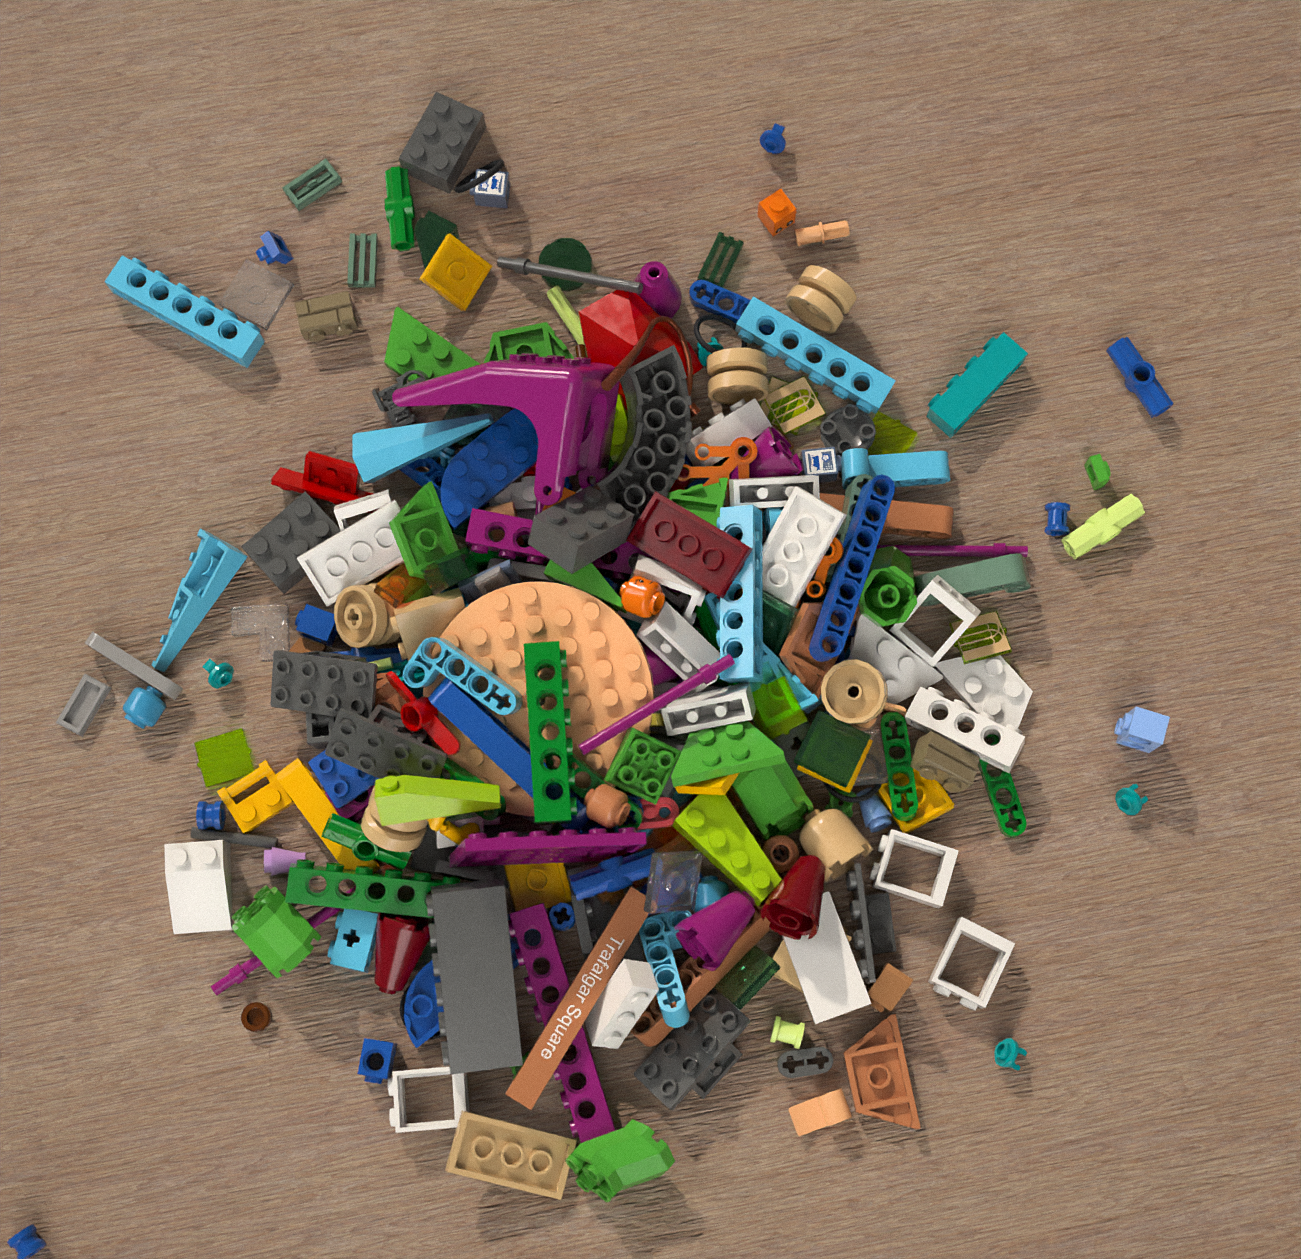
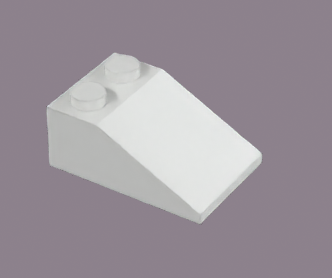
[165,840,233,934]

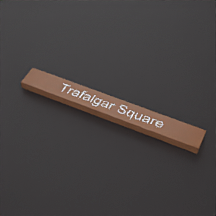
[505,887,656,1110]

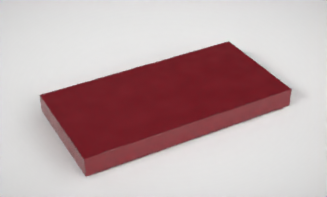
[626,491,753,599]

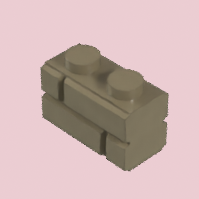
[295,291,358,342]
[910,731,980,793]

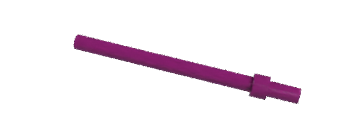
[876,543,1028,558]
[578,654,735,755]
[211,886,356,995]

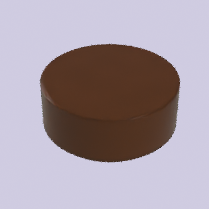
[241,1002,272,1032]

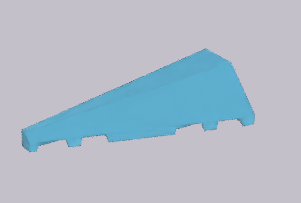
[352,413,494,483]
[152,528,248,672]
[704,593,819,730]

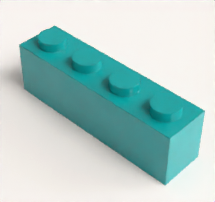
[926,332,1028,438]

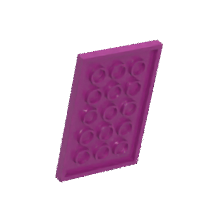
[449,827,647,868]

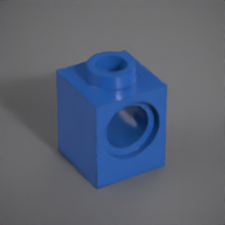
[295,604,338,647]
[357,1038,397,1084]

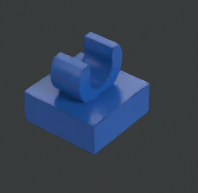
[256,231,294,264]

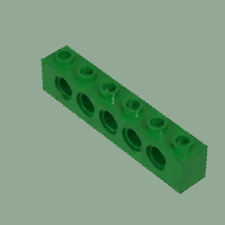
[523,641,577,826]
[285,859,463,918]

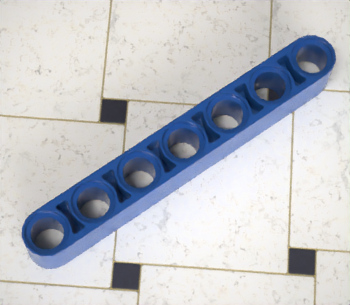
[809,474,895,662]
[428,677,590,834]

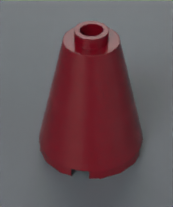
[761,855,826,940]
[374,912,434,995]

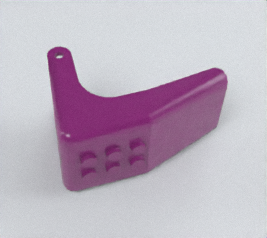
[392,353,620,505]

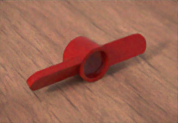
[386,671,461,755]

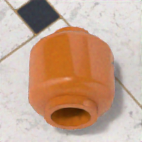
[619,576,665,618]

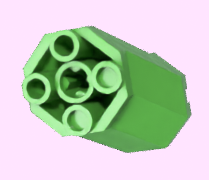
[859,546,917,627]
[731,760,814,841]
[232,885,321,979]
[565,1119,675,1202]

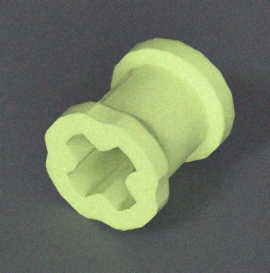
[770,1016,805,1049]

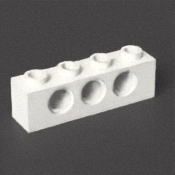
[905,686,1025,773]

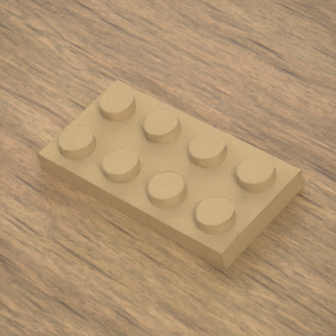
[445,1110,577,1200]

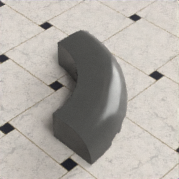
[592,345,692,531]

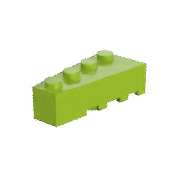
[673,794,782,906]

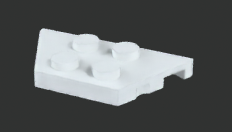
[847,612,944,704]
[934,653,1033,741]

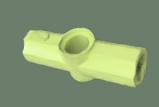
[1061,494,1145,559]

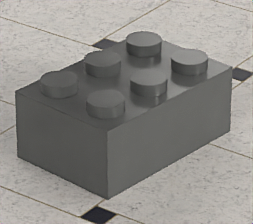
[399,92,486,194]
[528,486,634,574]
[241,492,341,594]

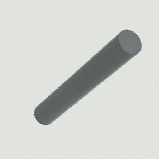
[190,827,278,849]

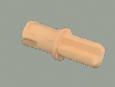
[795,221,850,246]

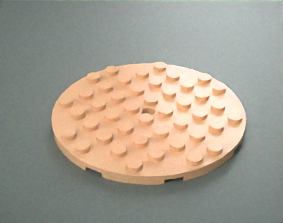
[423,582,654,816]

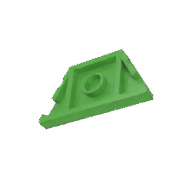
[384,306,480,382]
[484,322,574,363]
[667,478,728,527]
[389,481,470,585]
[671,720,786,787]

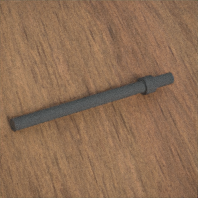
[497,257,643,294]

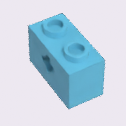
[328,909,378,973]

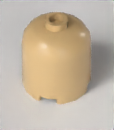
[800,809,873,883]

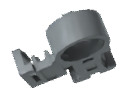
[372,370,429,428]

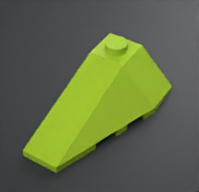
[375,775,501,826]

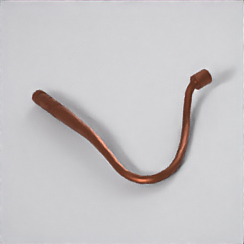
[601,316,701,417]

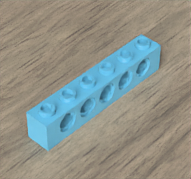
[104,255,265,368]
[735,296,896,414]
[716,505,763,683]

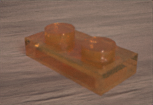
[374,563,429,608]

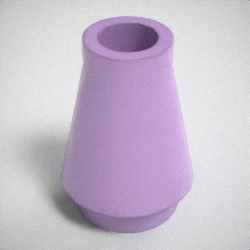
[264,847,306,876]

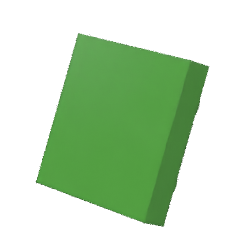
[604,727,681,805]

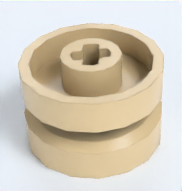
[785,265,857,334]
[707,348,769,405]
[334,583,404,648]
[821,659,888,724]
[361,787,429,852]

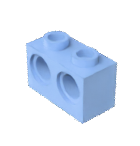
[1114,707,1170,753]

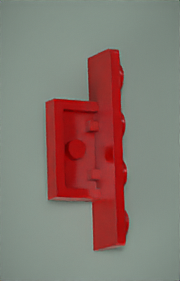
[271,451,380,513]

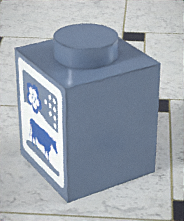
[470,169,511,208]
[800,447,842,483]

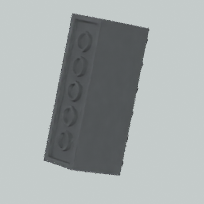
[426,878,523,1075]

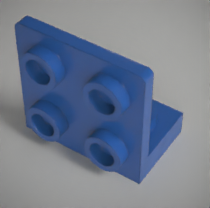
[308,750,379,809]

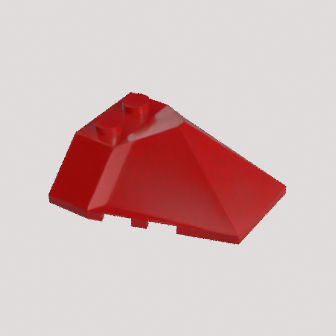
[578,290,703,413]

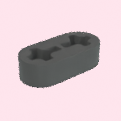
[777,1047,833,1078]

